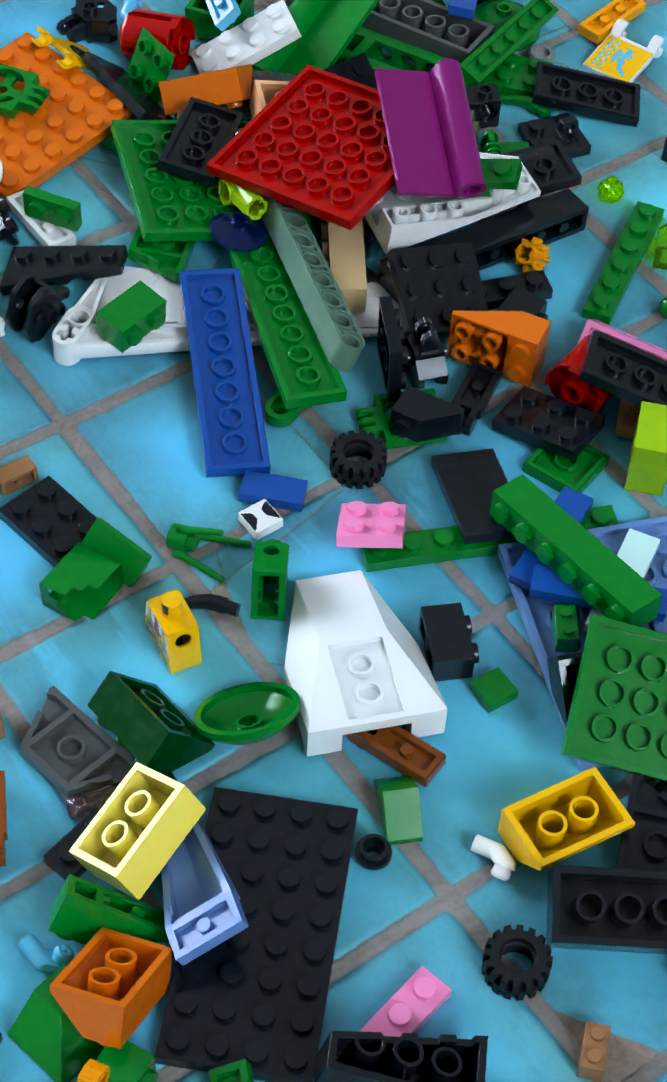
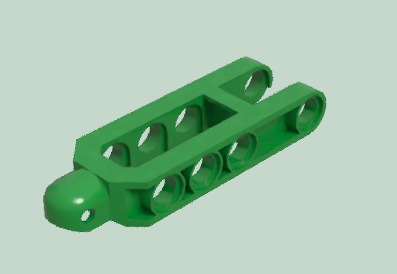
[334,26,470,87]

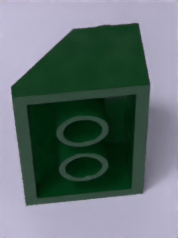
[87,671,215,773]

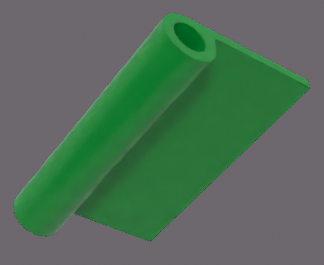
[252,0,380,81]

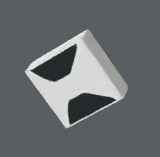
[238,499,283,541]

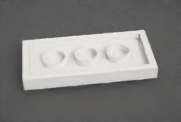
[191,0,302,74]

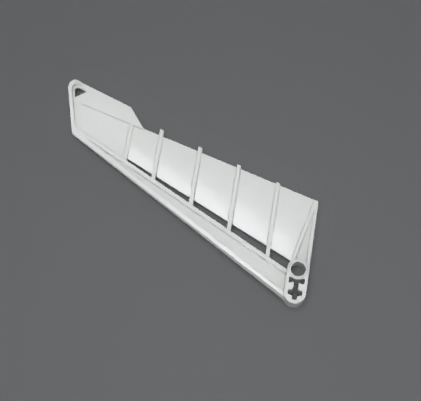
[52,266,405,366]

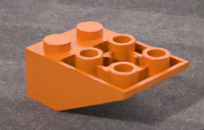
[447,311,551,387]

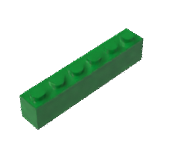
[490,474,662,627]

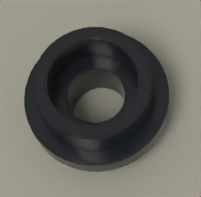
[355,834,392,870]

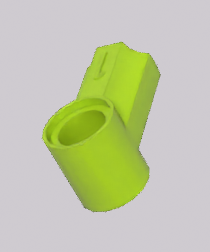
[218,180,268,220]

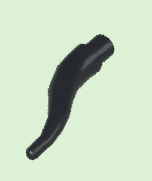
[147,594,241,617]

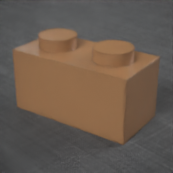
[0,455,39,497]
[577,1021,611,1082]

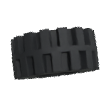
[329,430,387,489]
[481,924,553,1001]

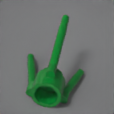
[166,523,252,583]

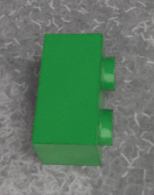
[551,605,579,652]

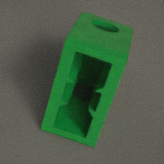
[251,539,289,621]

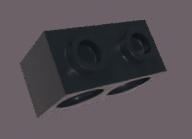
[465,83,502,128]

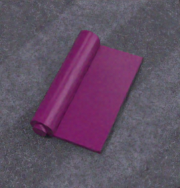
[374,58,487,198]

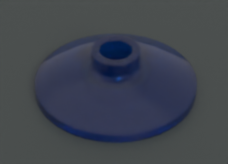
[210,211,268,252]

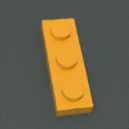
[577,0,646,44]

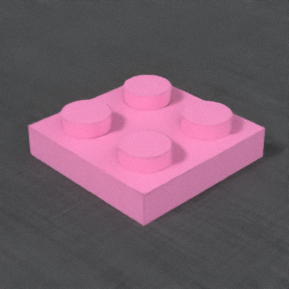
[336,501,407,548]

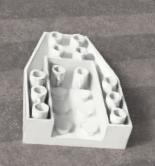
[364,152,541,255]
[284,570,448,757]

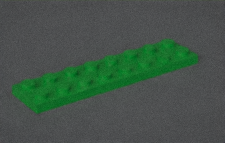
[225,234,347,409]

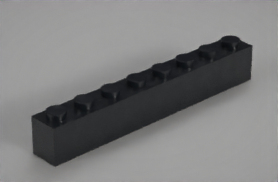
[378,188,589,303]

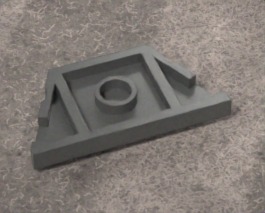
[20,685,135,799]

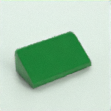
[81,517,152,587]

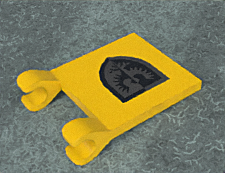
[31,26,95,70]

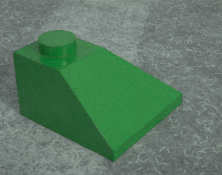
[8,964,105,1082]

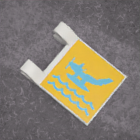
[582,18,665,83]

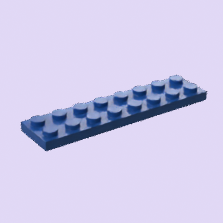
[179,268,271,478]

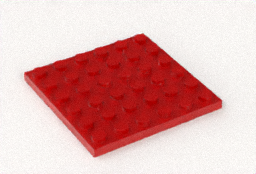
[206,65,396,230]

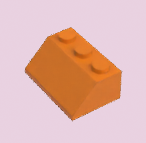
[158,64,253,119]
[49,927,173,1049]

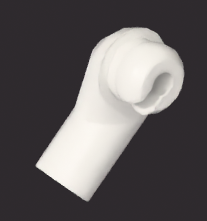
[471,834,516,881]

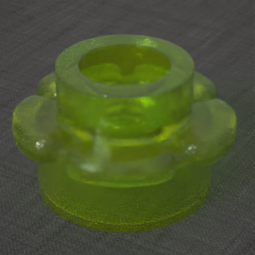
[597,176,624,204]

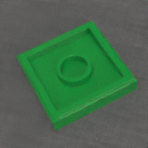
[522,444,610,493]

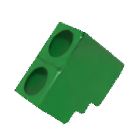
[39,542,124,621]

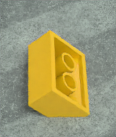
[497,767,635,871]

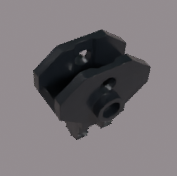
[56,0,118,44]
[5,273,70,343]
[403,317,449,389]

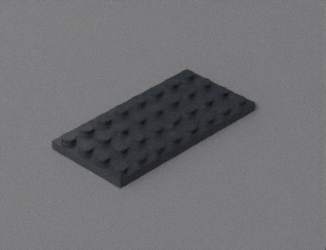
[155,787,358,1082]

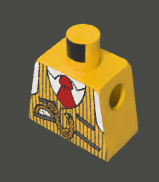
[145,590,202,675]

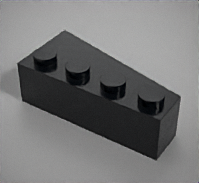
[313,1031,488,1082]

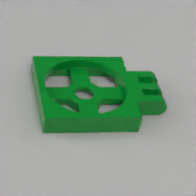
[0,64,50,119]
[355,388,447,449]

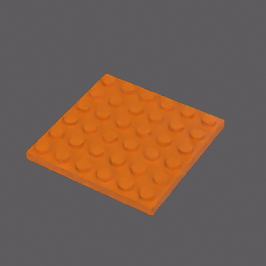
[0,32,136,200]

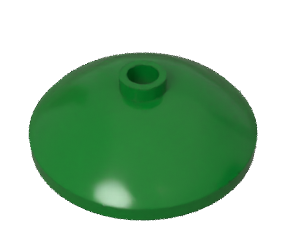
[473,0,541,52]
[194,682,300,745]

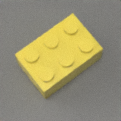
[68,762,206,900]

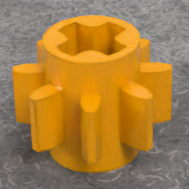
[514,237,551,273]

